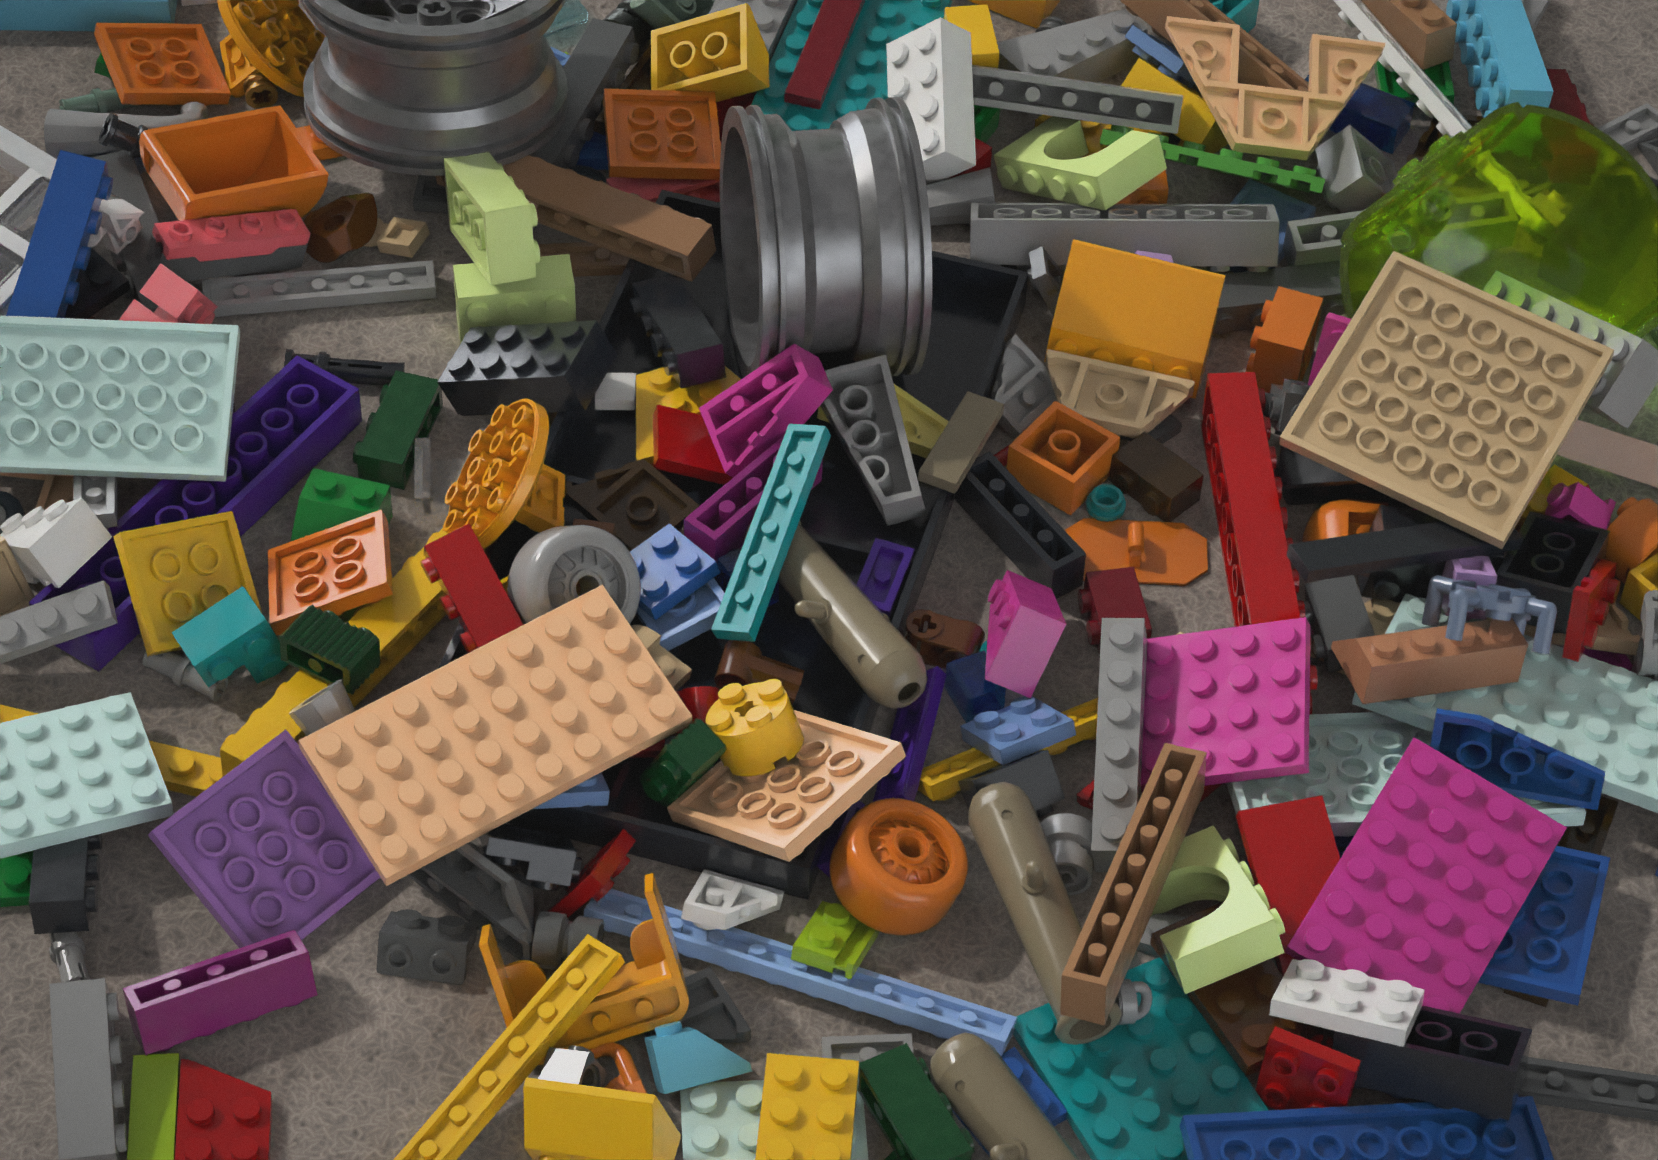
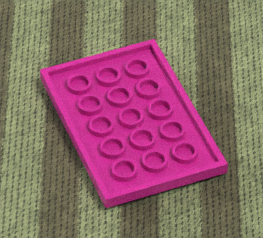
[1284,737,1567,1014]

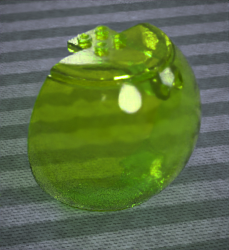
[1339,102,1658,339]

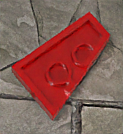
[1562,559,1620,662]

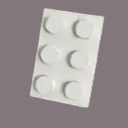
[1269,959,1425,1047]

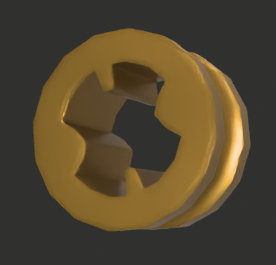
[243,73,278,108]

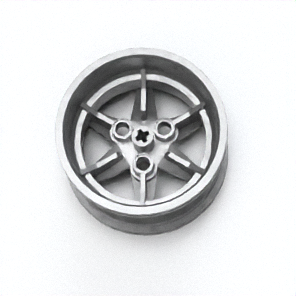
[301,0,568,176]
[720,97,932,378]

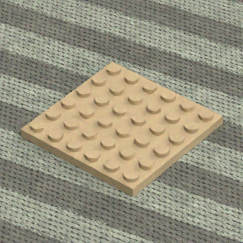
[1279,251,1614,549]

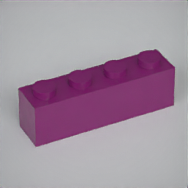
[684,434,823,568]
[122,930,318,1055]

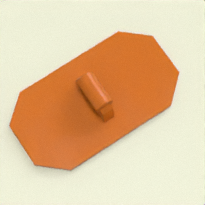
[1065,518,1208,586]

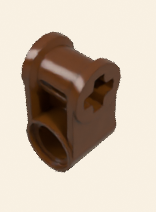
[905,609,985,675]

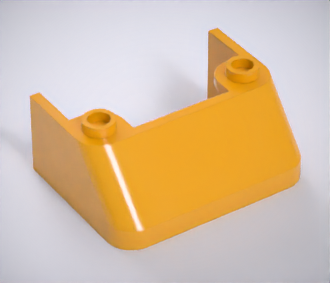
[479,873,689,1065]

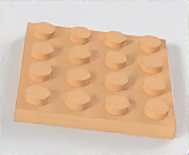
[667,710,906,862]

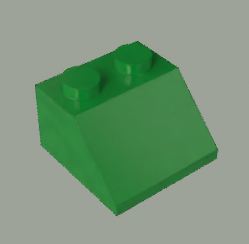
[290,468,393,542]

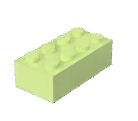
[443,152,541,285]

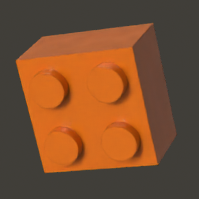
[1246,286,1324,393]
[1007,400,1120,516]

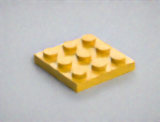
[113,511,262,657]

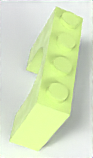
[993,116,1167,211]
[1151,825,1286,994]

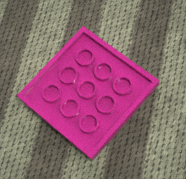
[1141,617,1310,793]

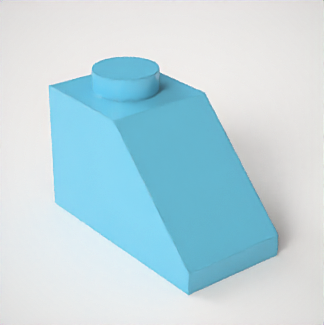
[644,1021,752,1094]

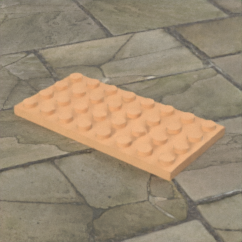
[298,584,693,886]

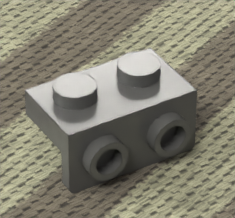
[376,909,477,985]

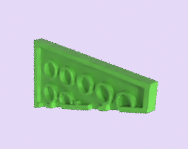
[1100,125,1325,194]

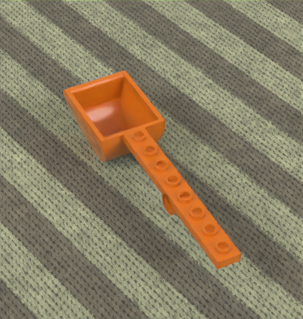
[139,105,343,221]

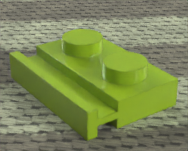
[791,901,880,979]

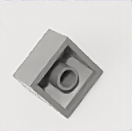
[1315,125,1404,213]

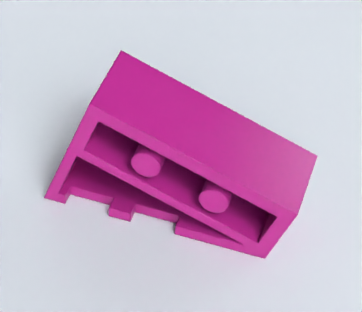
[699,343,833,477]
[985,570,1066,698]

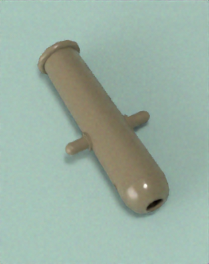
[744,521,928,709]
[968,782,1122,1045]
[930,1032,1080,1160]

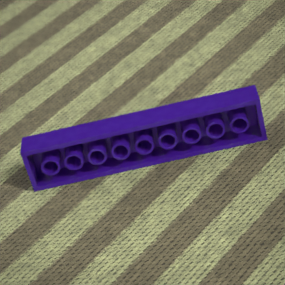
[29,355,362,672]

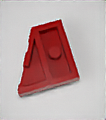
[547,829,636,917]

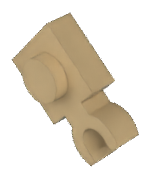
[364,217,430,258]

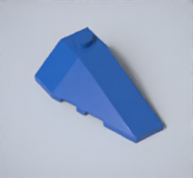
[1430,708,1605,810]

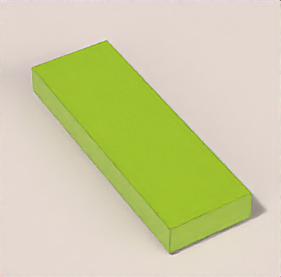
[127,1053,181,1160]

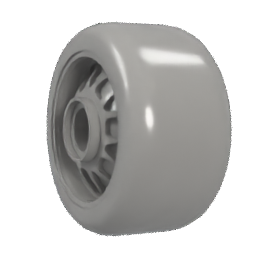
[507,525,641,625]

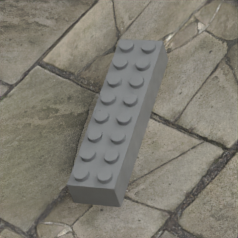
[970,203,1279,272]

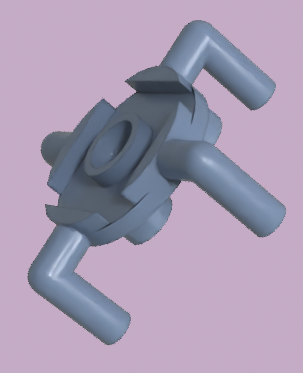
[1422,575,1557,654]

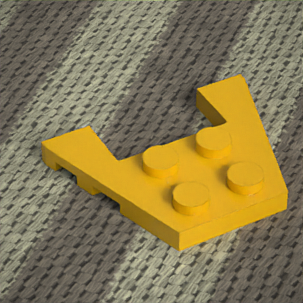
[636,366,741,467]

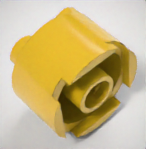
[705,679,804,777]

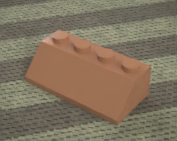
[1331,618,1528,704]

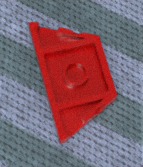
[175,1059,273,1160]

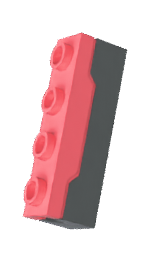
[146,209,310,281]

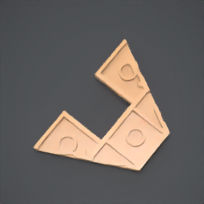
[1165,16,1385,160]

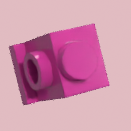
[1545,482,1616,530]

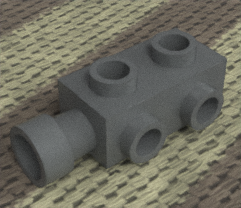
[1263,379,1310,435]

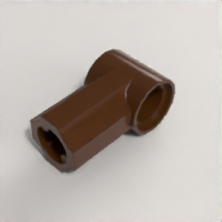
[715,640,804,705]

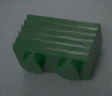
[279,604,381,695]
[640,719,727,808]

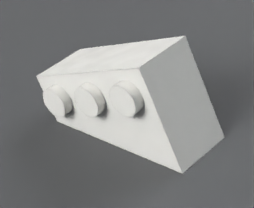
[0,498,112,588]

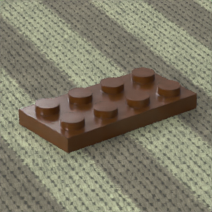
[1150,901,1324,1076]

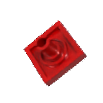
[1255,1026,1361,1110]

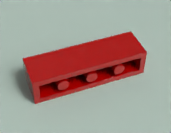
[420,524,523,653]

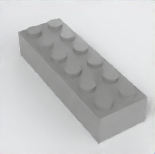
[1483,270,1658,429]

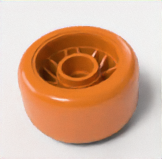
[829,798,968,936]

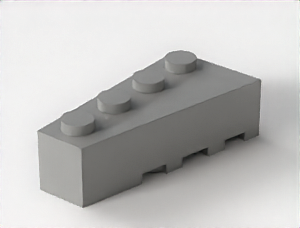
[997,9,1148,116]
[820,355,927,526]
[49,978,128,1160]

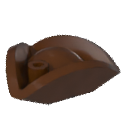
[303,193,377,263]

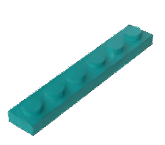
[711,424,831,642]

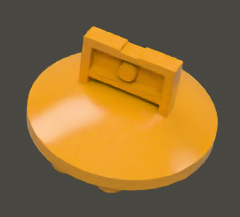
[217,0,326,98]
[443,399,565,549]

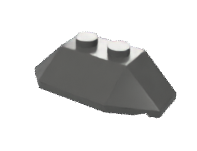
[407,842,535,961]

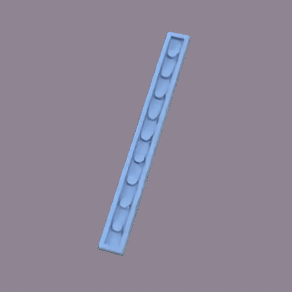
[584,888,1017,1056]

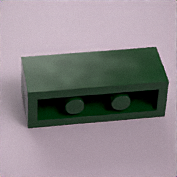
[353,370,443,490]
[857,1043,975,1160]

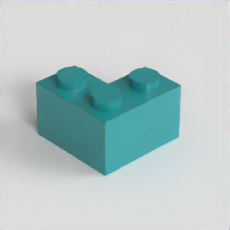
[172,586,289,688]

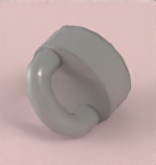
[1115,979,1153,1025]

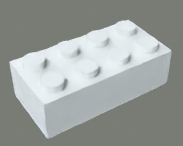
[886,17,976,185]

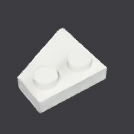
[681,869,785,930]

